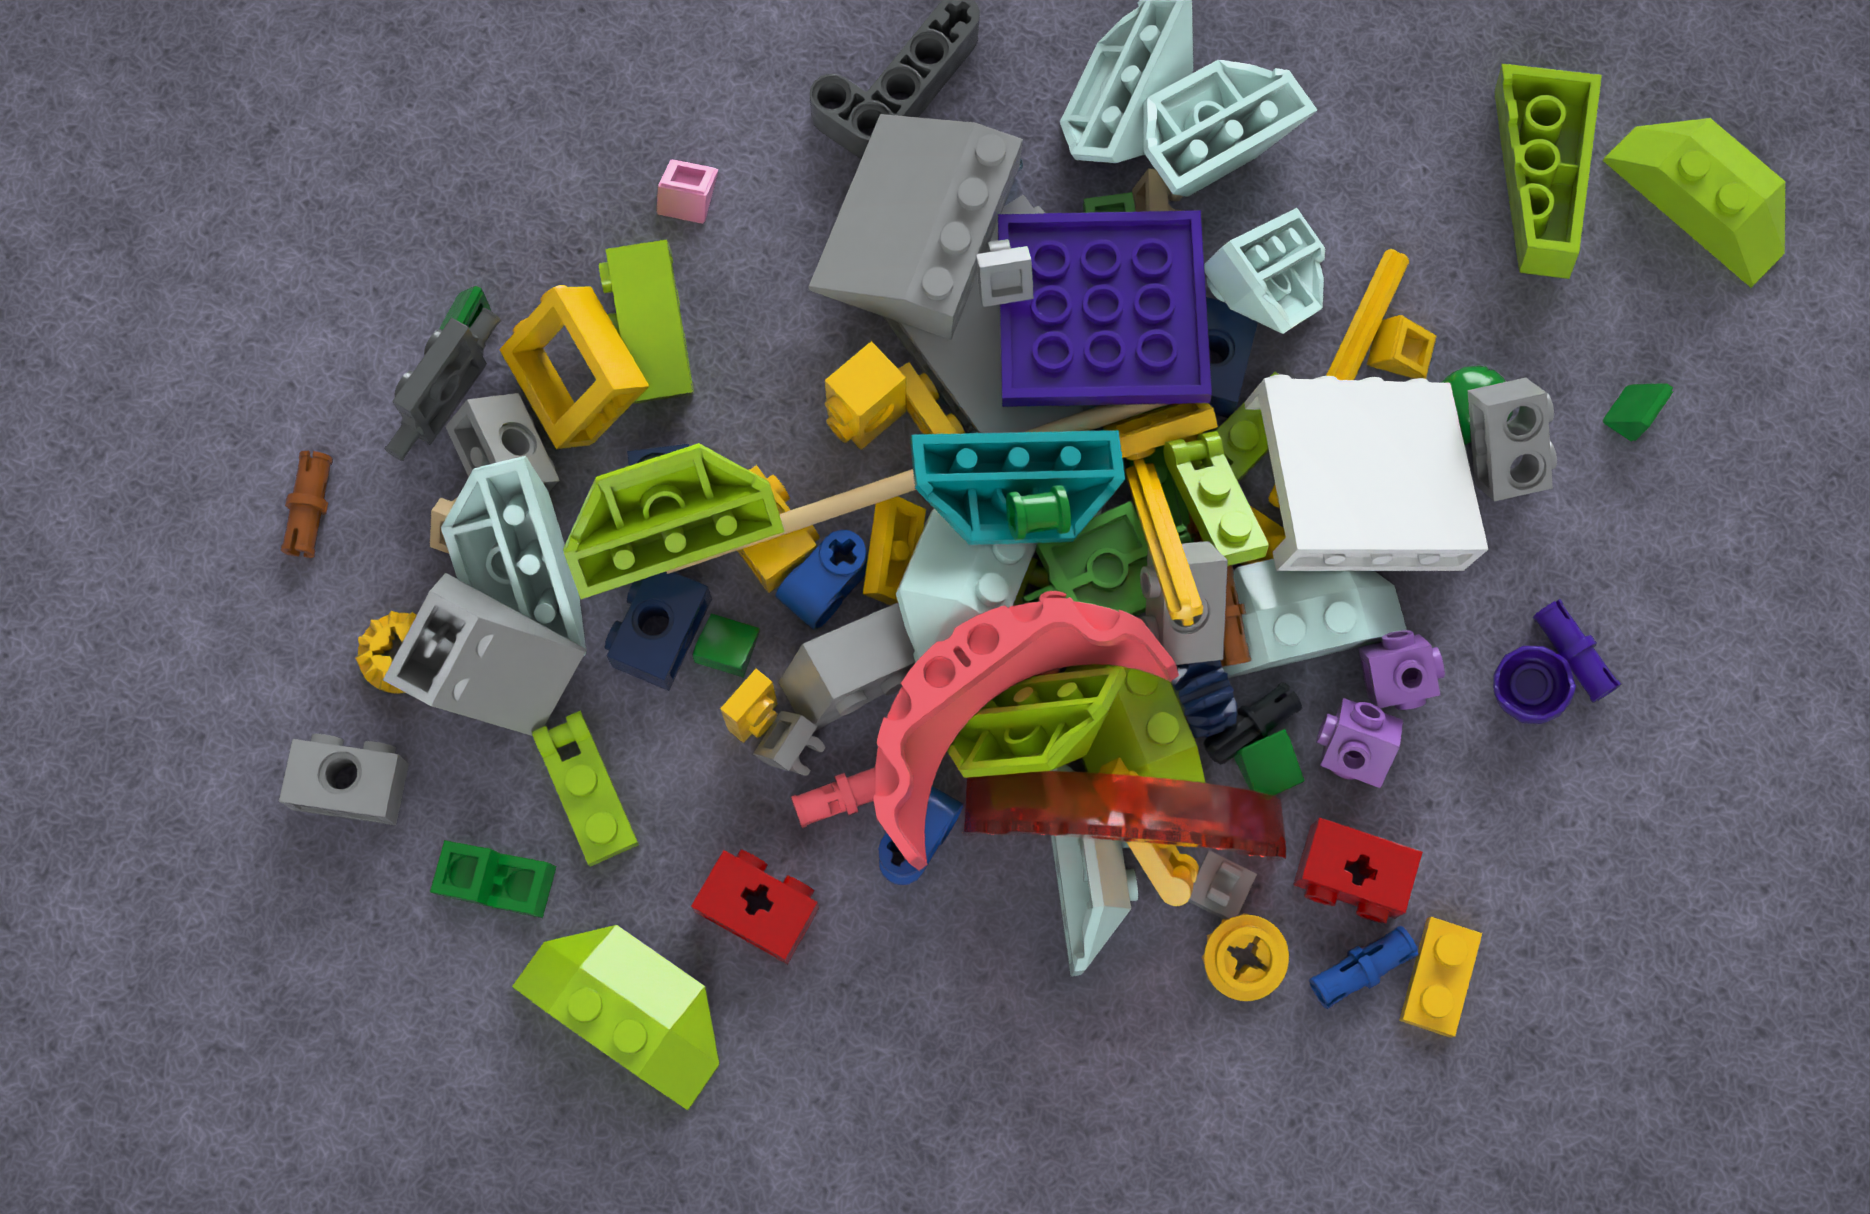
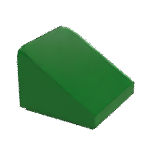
[439,286,491,330]
[1603,383,1673,442]
[692,613,760,678]
[1234,729,1305,804]

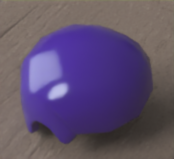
[1493,645,1576,724]

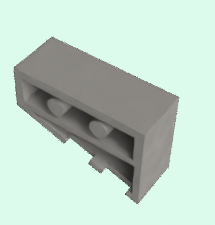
[779,603,915,732]

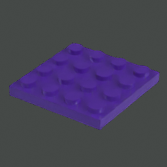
[998,210,1212,407]

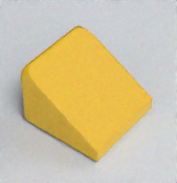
[1367,315,1437,379]

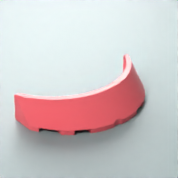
[873,598,1179,871]

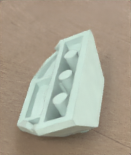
[1060,0,1193,163]
[1143,60,1317,197]
[1204,208,1325,334]
[441,456,586,656]
[896,509,1037,663]
[1222,559,1407,678]
[1042,765,1138,976]

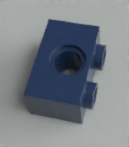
[1206,297,1258,418]
[604,572,712,691]

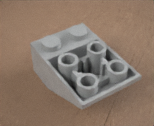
[383,573,587,736]

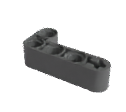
[810,0,980,159]

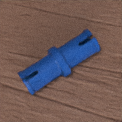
[1309,926,1419,1009]

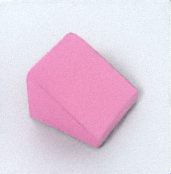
[657,159,718,224]

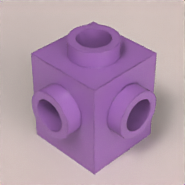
[1358,630,1445,710]
[1316,698,1403,788]

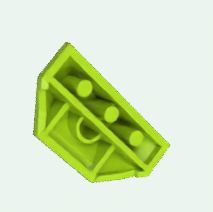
[1602,118,1785,288]
[563,443,785,599]
[1064,664,1211,821]
[947,666,1127,778]
[512,925,720,1110]

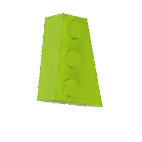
[599,239,694,404]

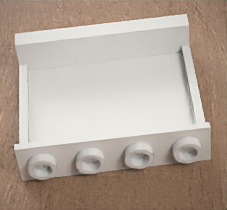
[1244,375,1488,571]

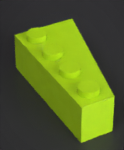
[1494,64,1602,279]

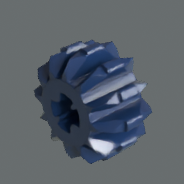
[1170,660,1238,739]

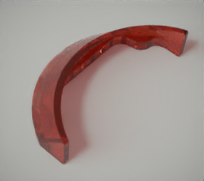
[962,771,1286,861]

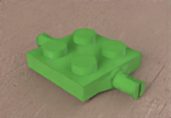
[1022,501,1191,617]

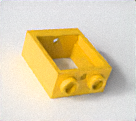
[499,285,649,449]

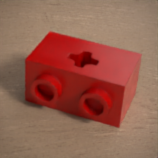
[1293,817,1423,923]
[691,849,819,965]

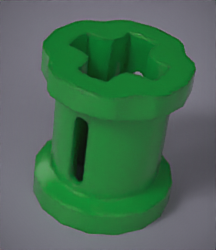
[1006,485,1071,541]

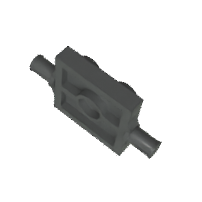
[384,308,501,461]

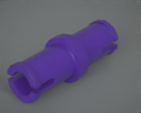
[1532,599,1622,703]

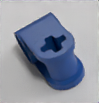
[775,529,868,631]
[878,786,964,885]

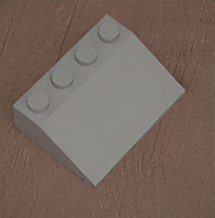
[809,114,1023,340]

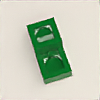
[430,840,557,918]

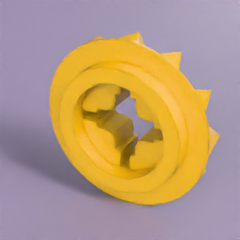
[355,611,417,694]
[1202,913,1289,1001]

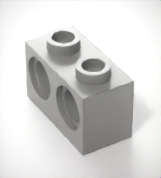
[1468,377,1557,502]

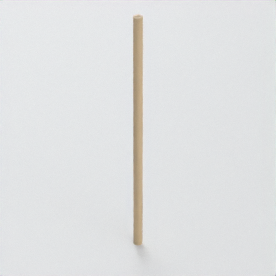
[666,404,1167,574]

